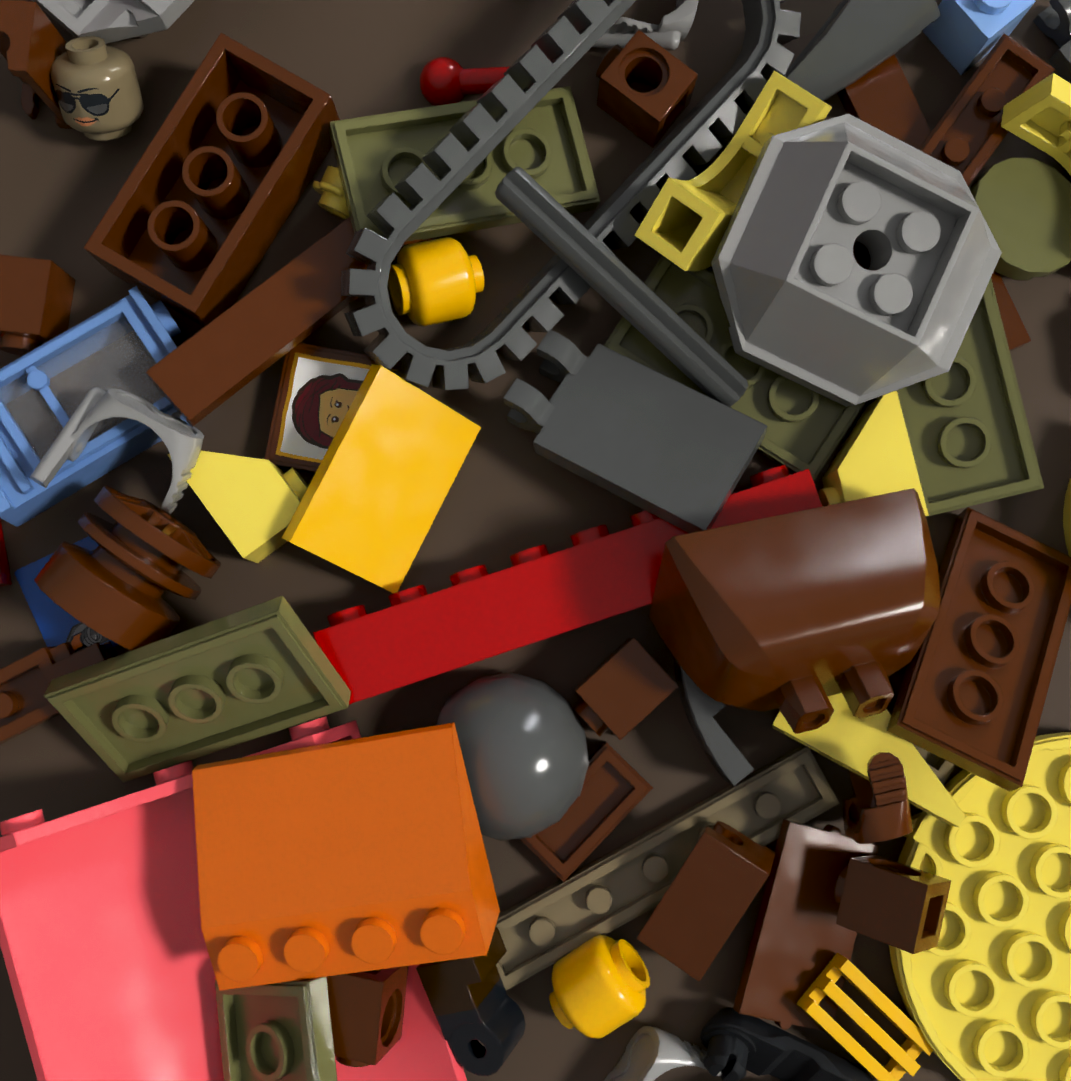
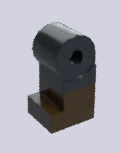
[416,927,526,1076]

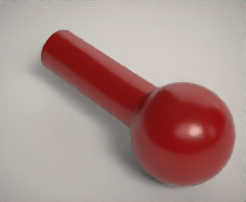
[419,57,510,106]

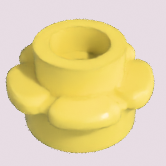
[313,166,350,220]

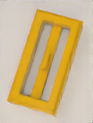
[796,953,933,1081]

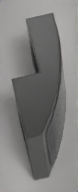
[673,656,754,786]

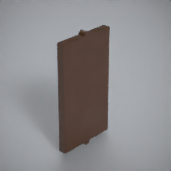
[733,819,880,1031]

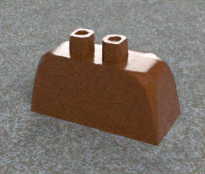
[649,488,941,734]

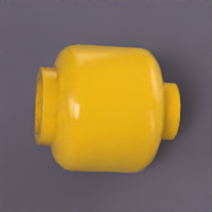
[388,237,484,327]
[549,934,650,1039]

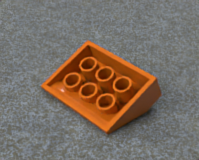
[192,722,500,991]

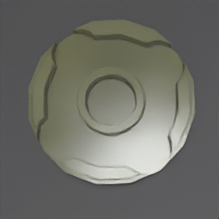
[969,157,1071,281]

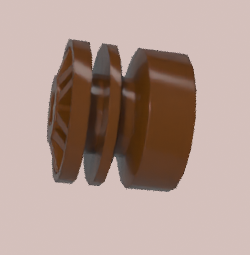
[34,485,221,651]

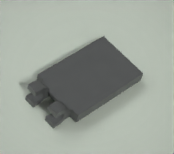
[503,330,767,533]

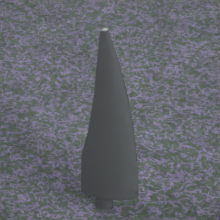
[718,0,940,151]

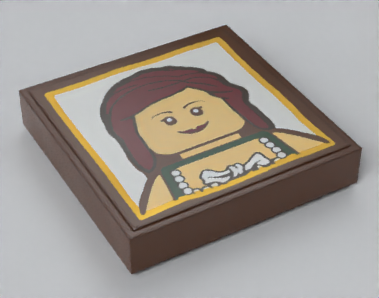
[264,343,410,474]

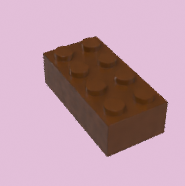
[84,33,340,327]

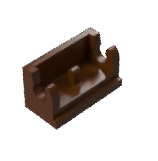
[0,0,73,129]
[637,821,775,982]

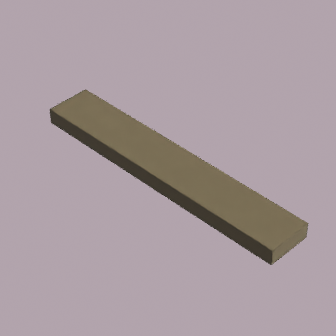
[496,745,840,990]

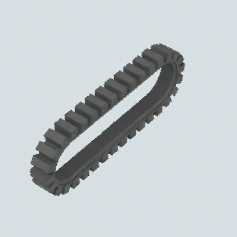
[341,0,801,390]

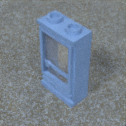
[0,286,188,527]

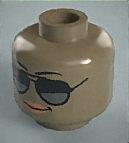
[50,36,144,141]

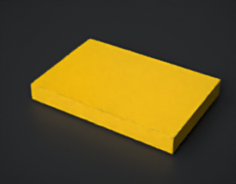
[282,364,481,594]

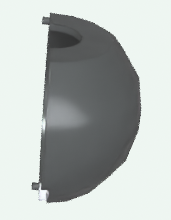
[436,672,589,841]

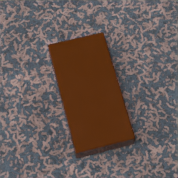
[521,741,653,882]

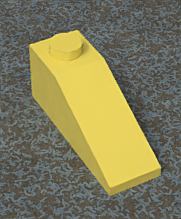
[772,693,966,827]

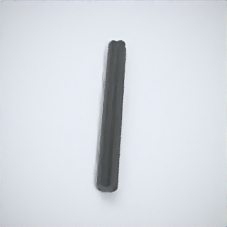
[495,167,748,407]

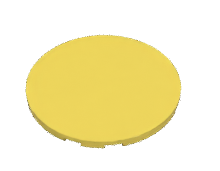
[889,732,1071,1081]

